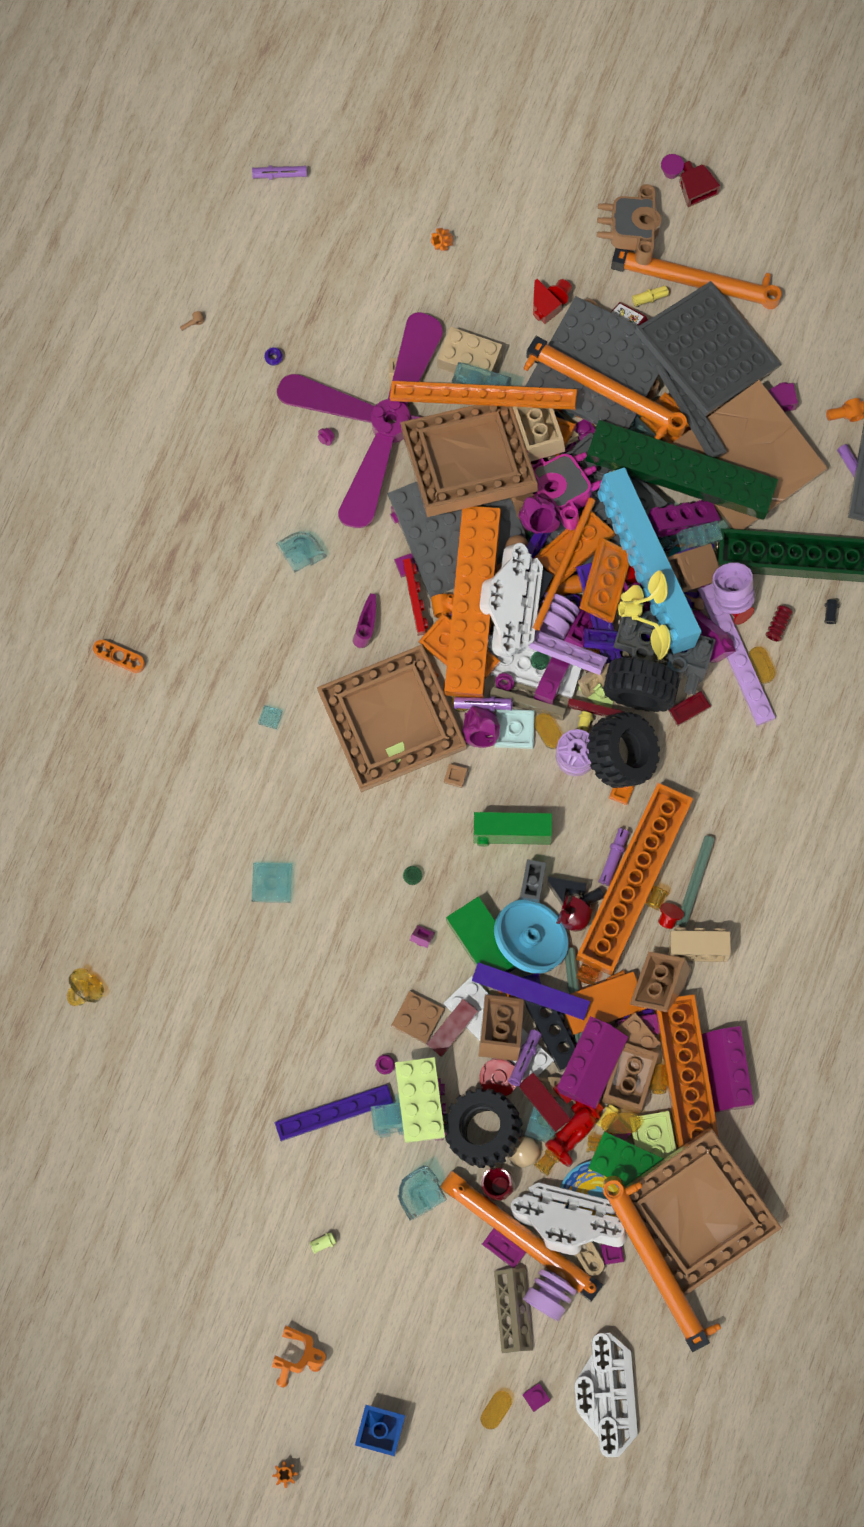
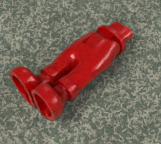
[545,1103,604,1167]

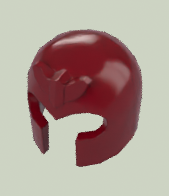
[556,896,593,932]
[481,1168,515,1201]

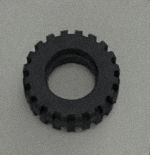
[603,657,680,712]
[587,712,660,788]
[444,1088,523,1168]

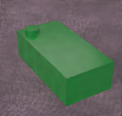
[473,812,552,847]
[446,896,517,973]

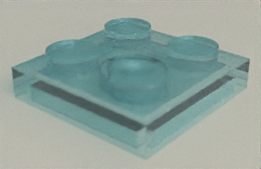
[251,863,292,903]

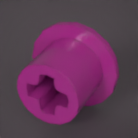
[661,154,684,179]

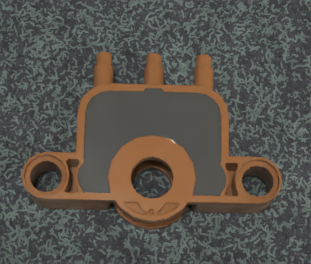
[596,184,662,265]

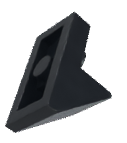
[547,876,587,905]

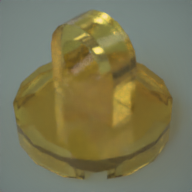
[67,968,104,1006]

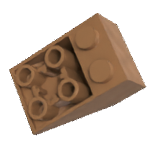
[667,543,719,593]

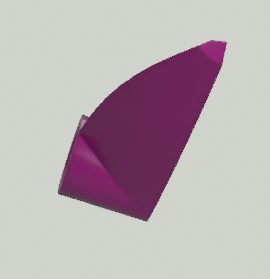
[353,593,376,648]

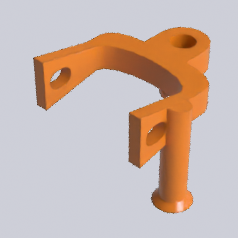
[272,1325,326,1387]

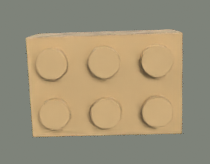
[437,327,502,385]
[513,407,565,462]
[668,928,731,962]

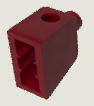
[679,161,720,207]

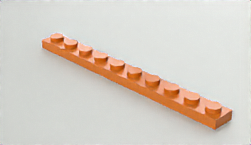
[390,381,577,410]

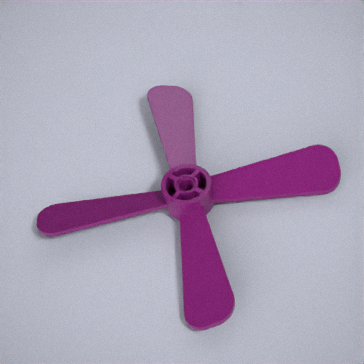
[277,312,443,528]

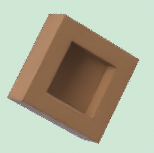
[444,764,467,788]

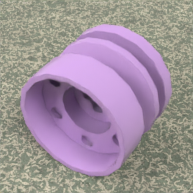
[713,563,755,614]
[537,592,579,640]
[556,729,591,777]
[523,1269,577,1322]

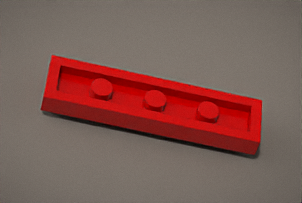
[403,558,428,636]

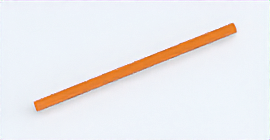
[533,498,595,631]

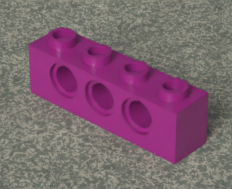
[647,500,720,538]

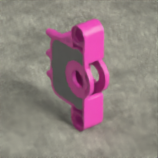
[531,452,602,530]

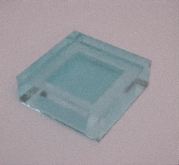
[258,705,282,730]

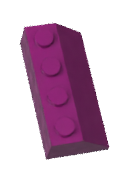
[557,1016,628,1109]
[701,1026,754,1113]

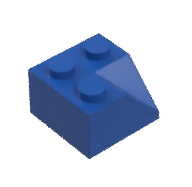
[355,1404,406,1457]

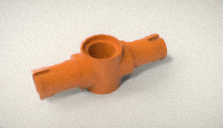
[826,398,864,422]

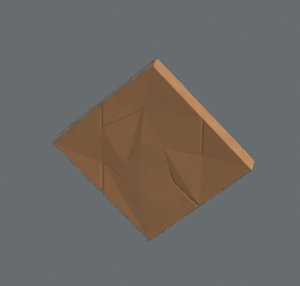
[671,380,827,530]
[400,405,538,517]
[317,644,467,793]
[625,1127,782,1296]

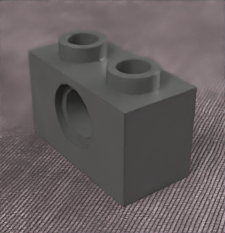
[520,859,546,903]

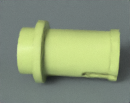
[309,1232,336,1254]

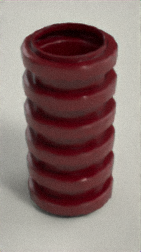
[765,605,793,642]

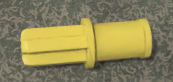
[632,286,669,307]

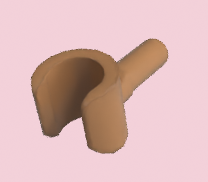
[180,311,204,330]
[684,594,704,611]

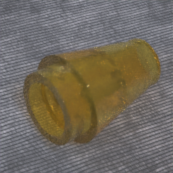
[649,1064,668,1095]

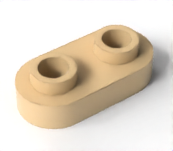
[576,1242,604,1276]

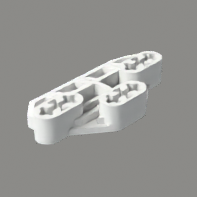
[480,543,543,657]
[511,1183,628,1255]
[574,1333,638,1457]

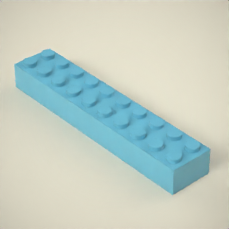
[598,468,701,654]

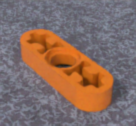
[93,640,145,673]

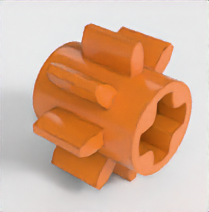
[431,228,453,251]
[272,1462,298,1488]

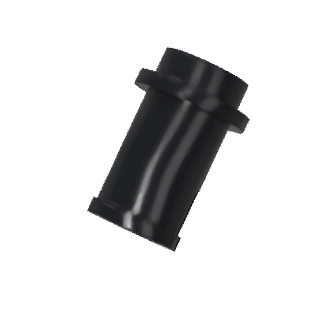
[824,599,840,624]
[579,887,604,908]

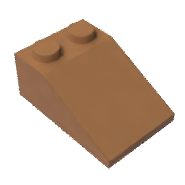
[630,951,690,1012]
[478,994,524,1061]
[602,1043,659,1114]

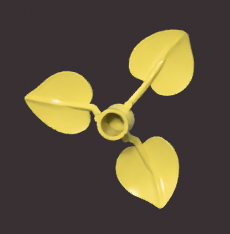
[618,571,670,660]

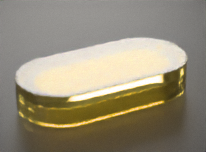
[748,647,775,684]
[534,713,562,749]
[601,1113,641,1134]
[480,1391,512,1430]

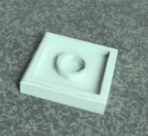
[495,710,534,749]

